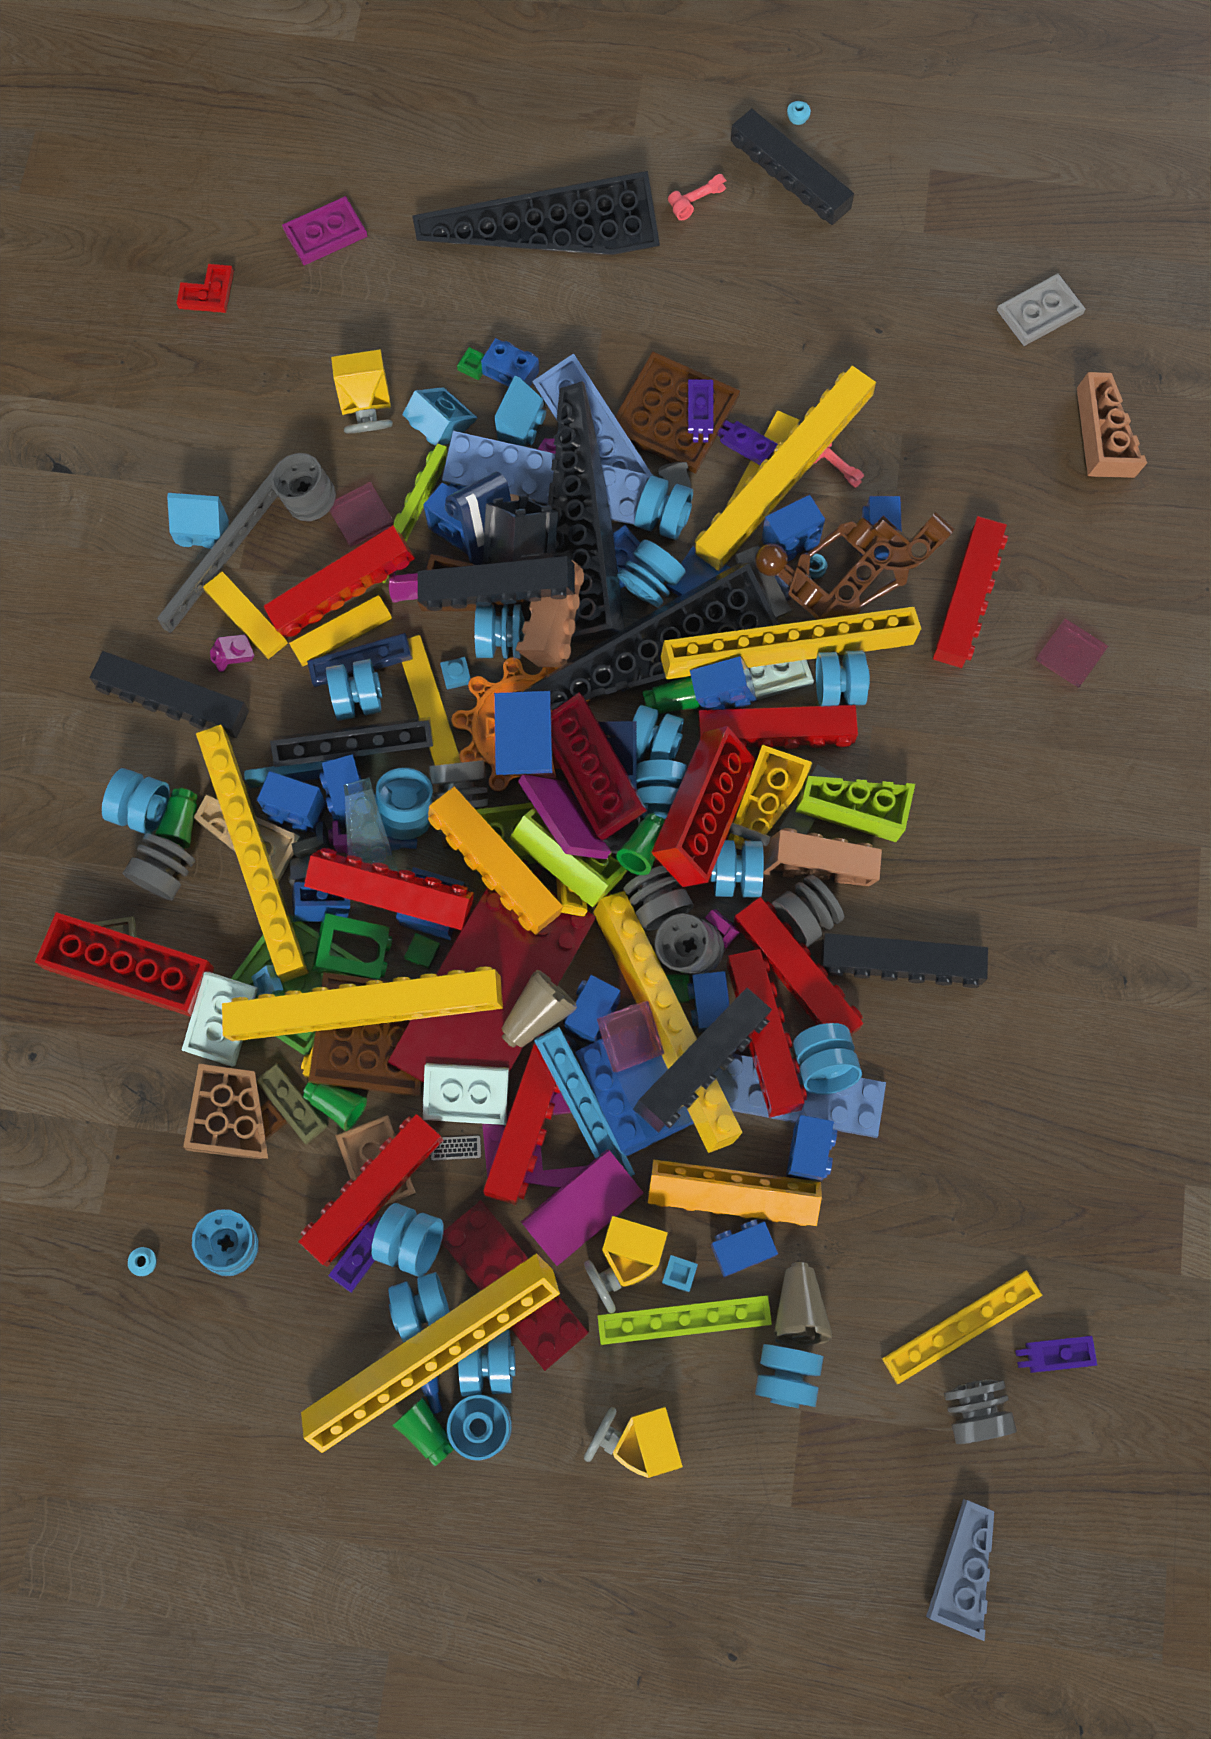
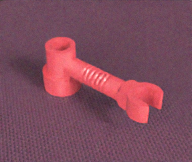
[668,174,727,221]
[813,443,864,488]

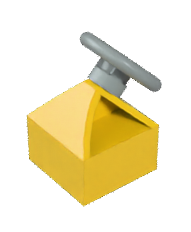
[331,349,393,434]
[584,1216,668,1313]
[584,1407,683,1478]

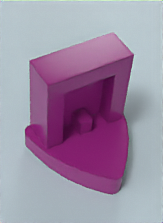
[388,572,418,603]
[705,909,741,952]

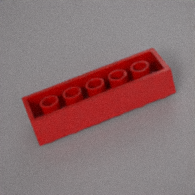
[651,726,756,887]
[35,912,215,1017]

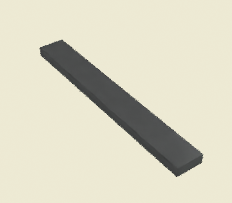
[157,465,278,633]

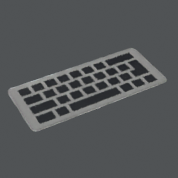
[431,1136,481,1160]

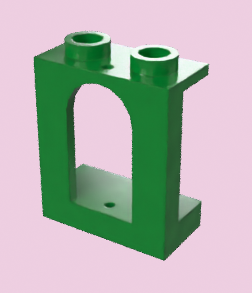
[311,913,392,980]

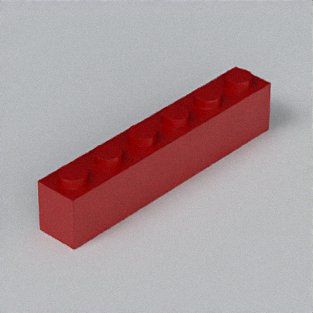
[933,516,1008,668]
[264,525,415,638]
[698,705,858,749]
[304,848,474,930]
[733,897,864,1035]
[726,949,807,1118]
[483,1033,573,1206]
[298,1114,443,1267]

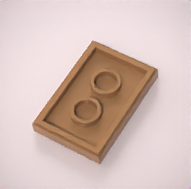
[335,1115,416,1207]

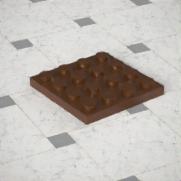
[615,352,740,474]
[308,972,421,1096]

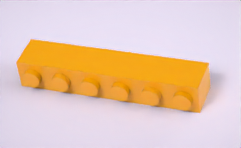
[428,786,563,935]
[648,1159,822,1226]

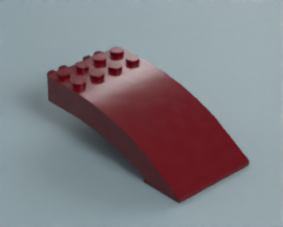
[388,859,596,1082]

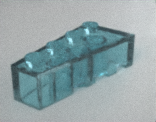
[343,778,399,900]

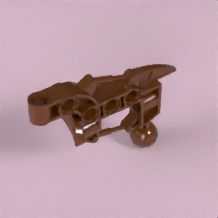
[755,511,955,620]

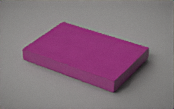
[282,196,368,266]

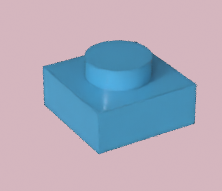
[440,657,471,690]
[252,965,283,996]
[662,1255,698,1292]

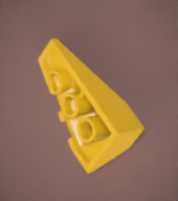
[728,745,812,850]

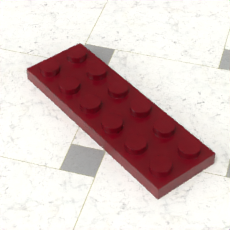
[551,692,647,841]
[441,1200,589,1371]

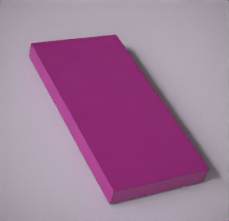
[518,774,611,859]
[521,1149,643,1266]

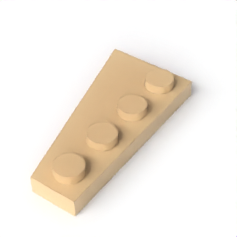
[194,795,301,883]

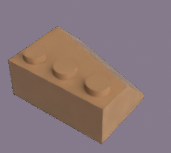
[183,1064,268,1159]

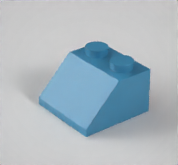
[495,376,546,447]
[402,387,477,445]
[167,493,229,549]

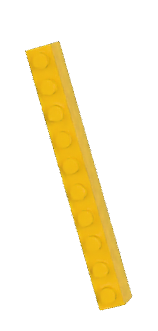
[695,366,876,571]
[661,607,921,679]
[196,725,309,982]
[593,891,743,1153]
[222,967,503,1041]
[301,1253,560,1453]

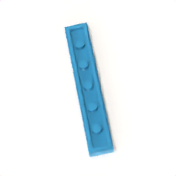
[533,1026,635,1176]

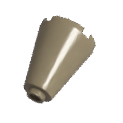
[501,969,577,1048]
[774,1262,832,1346]

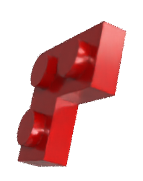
[177,264,234,313]

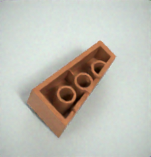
[1077,372,1147,478]
[516,560,584,668]
[763,828,882,886]

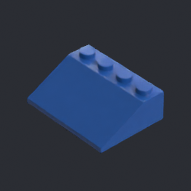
[576,1024,694,1156]

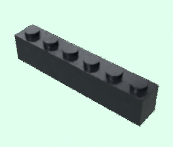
[731,108,854,225]
[418,556,575,611]
[89,651,249,739]
[270,717,434,767]
[821,933,988,988]
[633,988,772,1133]

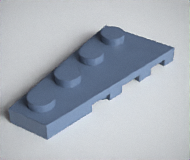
[926,1499,994,1641]

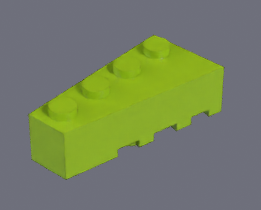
[795,776,915,842]
[510,807,627,907]

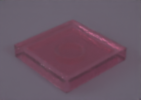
[329,482,394,547]
[1036,619,1109,688]
[597,1001,665,1072]

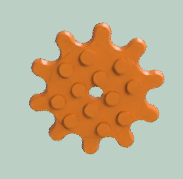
[451,658,590,792]

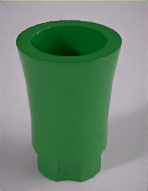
[643,676,700,715]
[154,788,198,849]
[616,814,665,875]
[303,1083,367,1131]
[392,1397,454,1466]

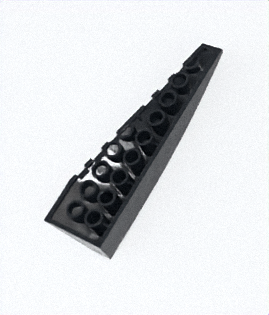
[412,171,660,255]
[547,381,625,643]
[522,562,779,710]

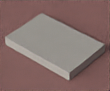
[997,273,1086,346]

